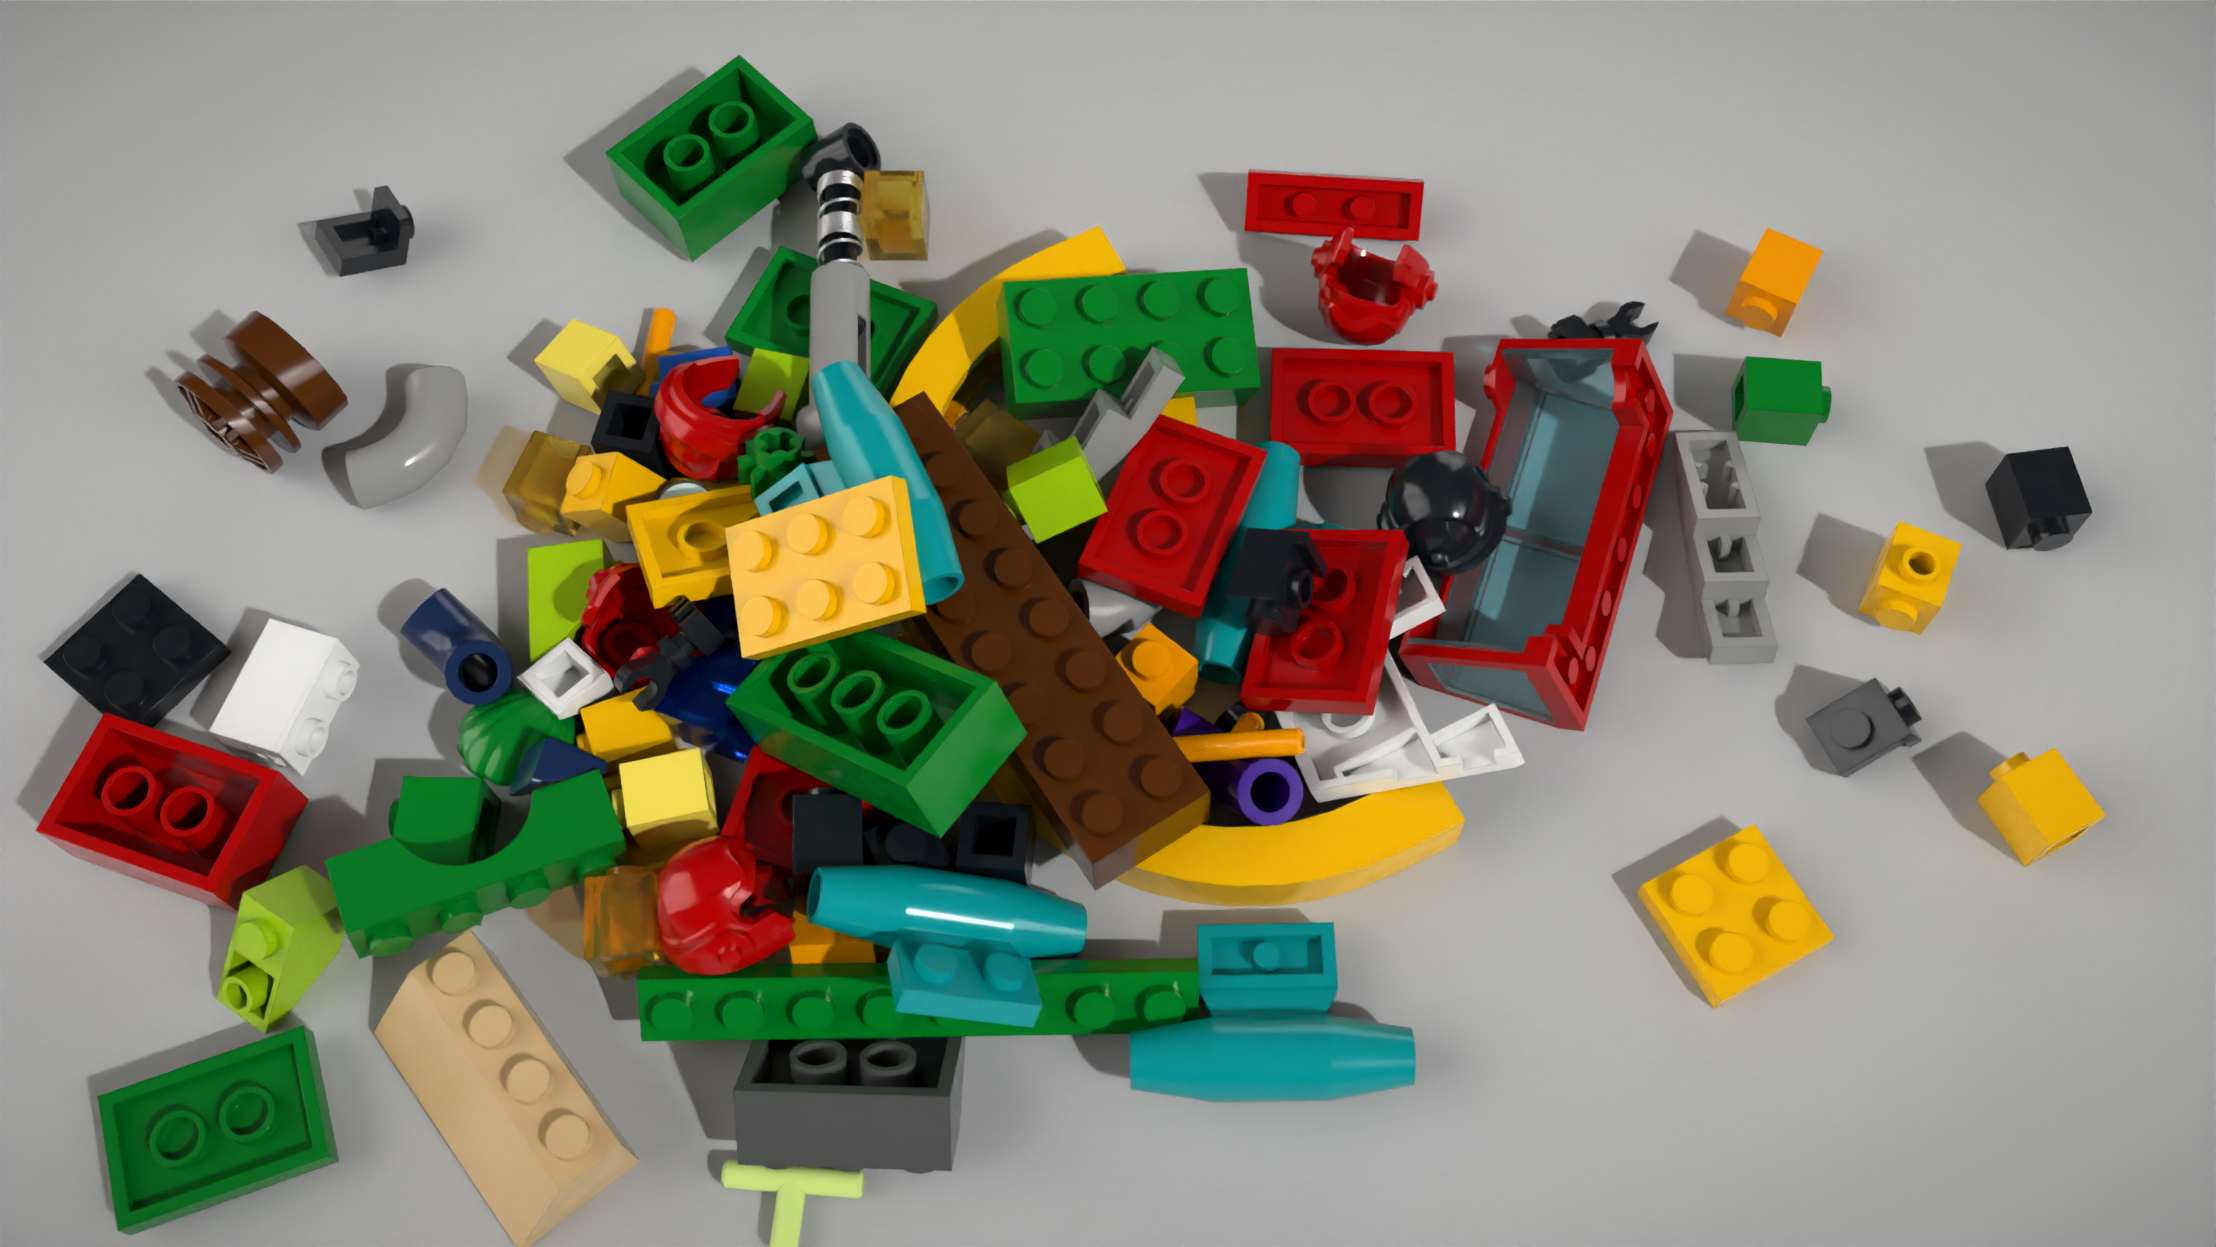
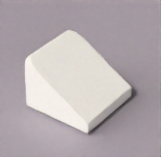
[517,637,618,720]

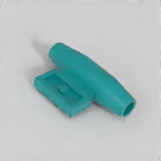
[754,360,964,605]
[1193,441,1348,685]
[807,864,1087,1028]
[1130,922,1416,1103]

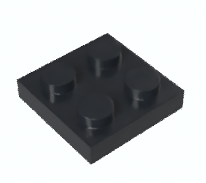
[43,573,232,728]

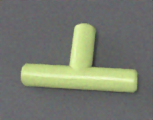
[721,1159,865,1247]

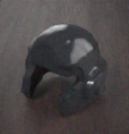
[1376,450,1513,577]

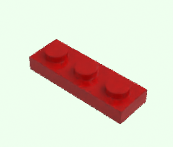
[1244,169,1424,241]

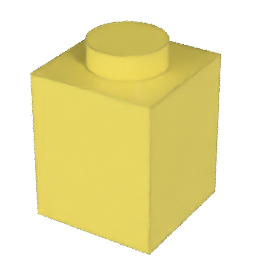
[534,318,647,416]
[612,748,721,849]

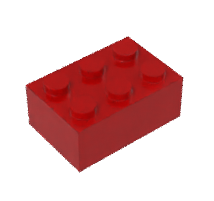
[35,712,309,915]

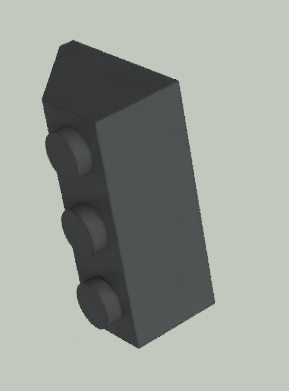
[733,1036,966,1174]

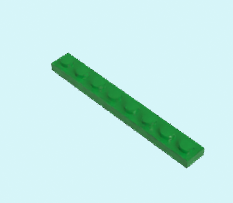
[636,958,1199,1041]

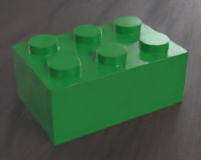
[605,55,818,262]

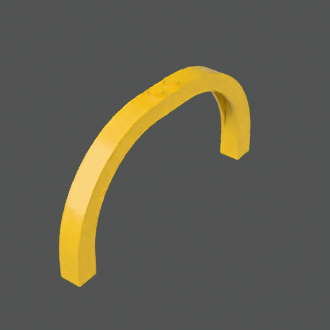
[889,226,1465,907]

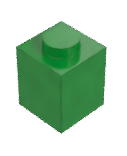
[1731,356,1831,446]

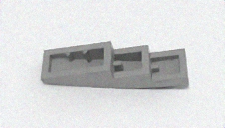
[1022,347,1185,540]
[1672,431,1778,664]

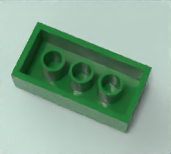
[996,268,1261,421]
[725,629,1028,838]

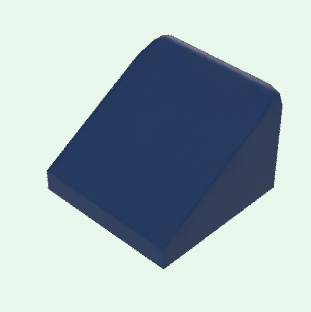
[509,736,609,797]

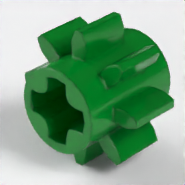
[737,427,816,499]

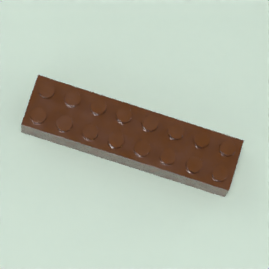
[813,391,1210,891]

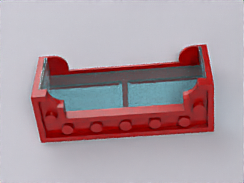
[1398,338,1674,731]

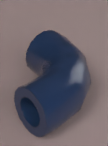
[400,588,515,706]

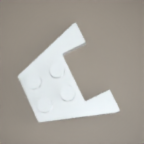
[1275,556,1526,803]

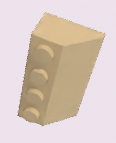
[373,929,640,1247]

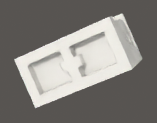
[209,618,360,777]

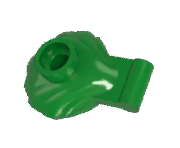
[457,688,585,787]

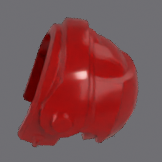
[1311,227,1438,346]
[653,355,787,483]
[580,563,711,692]
[657,835,796,975]

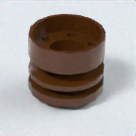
[173,311,348,474]

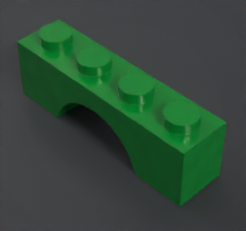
[324,769,630,959]

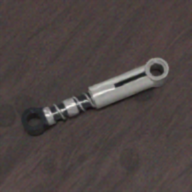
[796,123,882,451]

